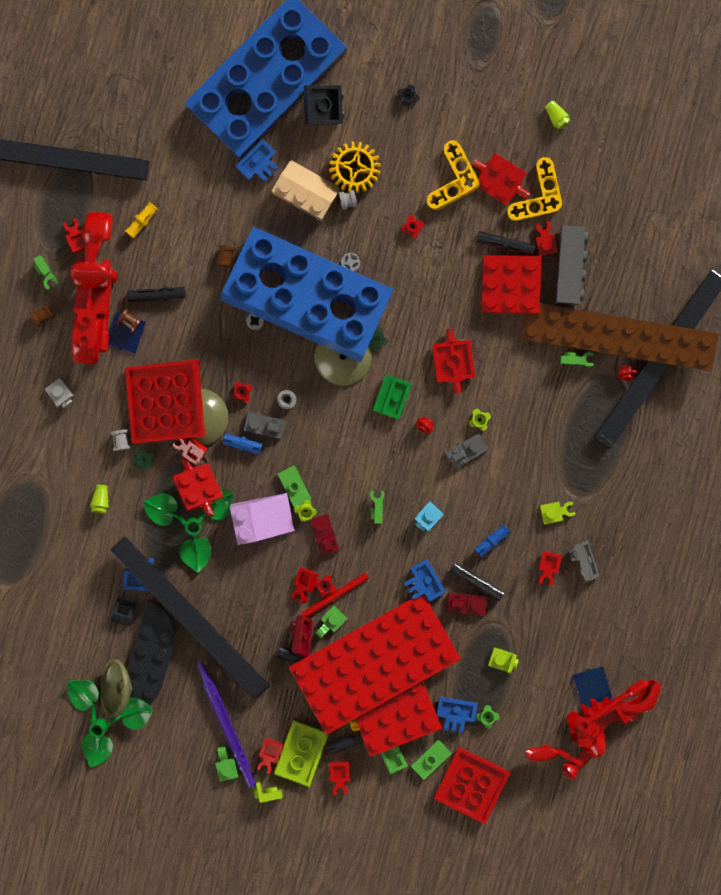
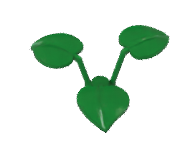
[144,488,235,573]
[67,680,153,767]

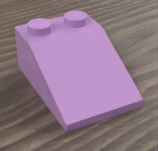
[230,493,294,545]

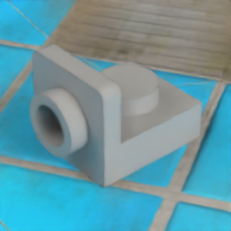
[45,378,74,408]

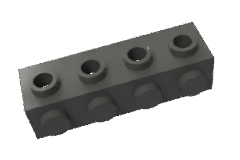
[555,225,588,305]

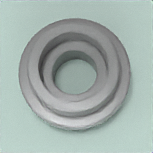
[277,390,296,409]

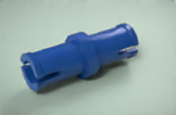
[222,433,262,455]
[474,524,511,558]

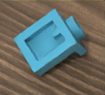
[414,501,444,531]

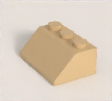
[272,160,341,221]

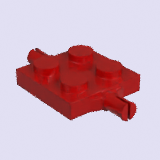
[471,153,530,205]
[432,328,475,394]
[173,458,223,518]

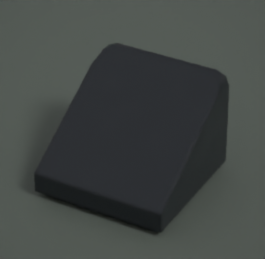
[111,599,135,626]

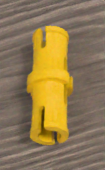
[125,202,158,239]

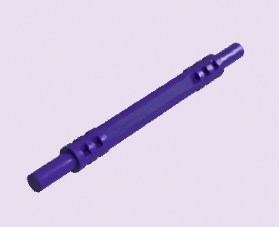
[196,661,256,787]

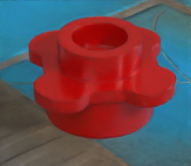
[401,215,424,238]
[618,365,638,381]
[232,382,253,403]
[415,416,434,434]
[315,575,336,597]

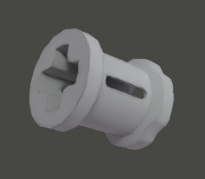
[246,314,264,330]
[110,429,130,451]

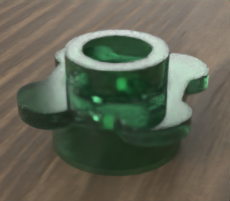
[370,328,388,351]
[133,448,154,470]

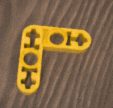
[427,140,479,210]
[507,157,562,221]

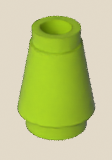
[545,101,571,130]
[90,485,109,514]

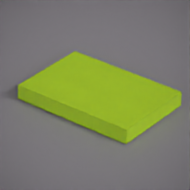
[274,720,329,787]

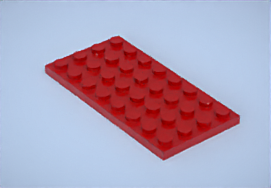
[289,594,461,735]

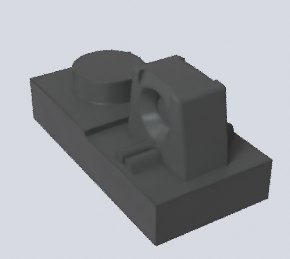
[244,412,286,439]
[445,433,488,469]
[568,540,599,582]

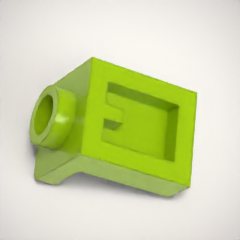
[488,647,519,674]
[253,781,283,803]

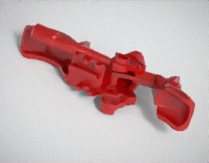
[71,212,118,364]
[525,679,661,781]

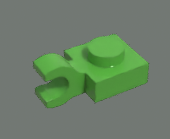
[33,255,59,290]
[560,352,594,367]
[370,490,384,524]
[315,605,347,638]
[215,746,239,782]

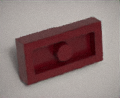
[310,514,339,556]
[447,593,487,615]
[289,615,313,658]

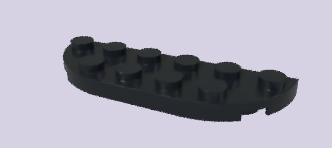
[127,601,175,705]

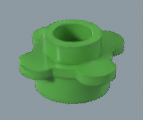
[476,705,499,728]

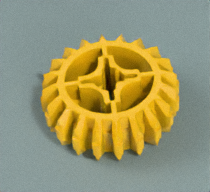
[329,142,381,194]

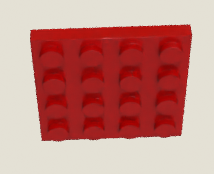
[125,359,206,444]
[355,681,442,757]

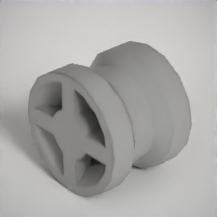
[339,189,358,210]
[341,253,360,272]

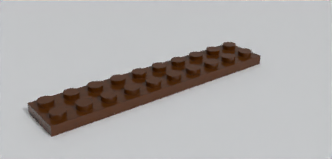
[521,303,719,372]

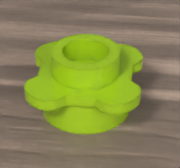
[469,409,491,431]
[294,500,317,522]

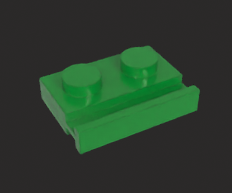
[373,374,412,420]

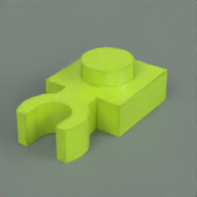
[540,502,575,524]

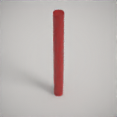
[301,572,369,618]

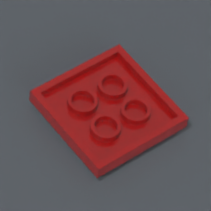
[482,255,542,314]
[433,746,511,824]

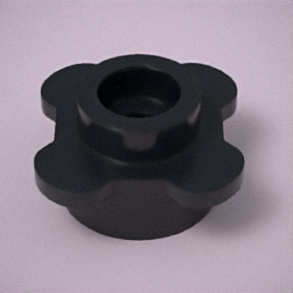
[397,84,419,107]

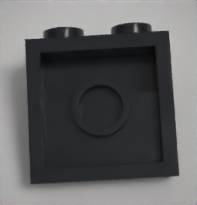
[303,85,344,125]

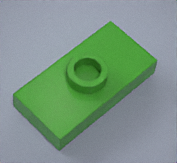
[278,465,312,508]
[411,739,452,780]
[381,746,408,774]

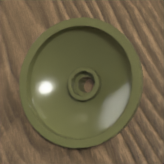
[315,344,372,386]
[187,389,229,446]
[100,659,132,718]

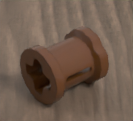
[216,245,236,267]
[30,303,55,328]
[117,309,142,334]

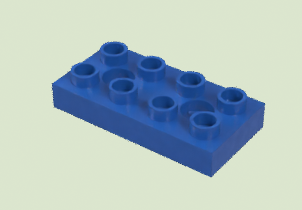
[185,0,347,159]
[220,227,394,363]

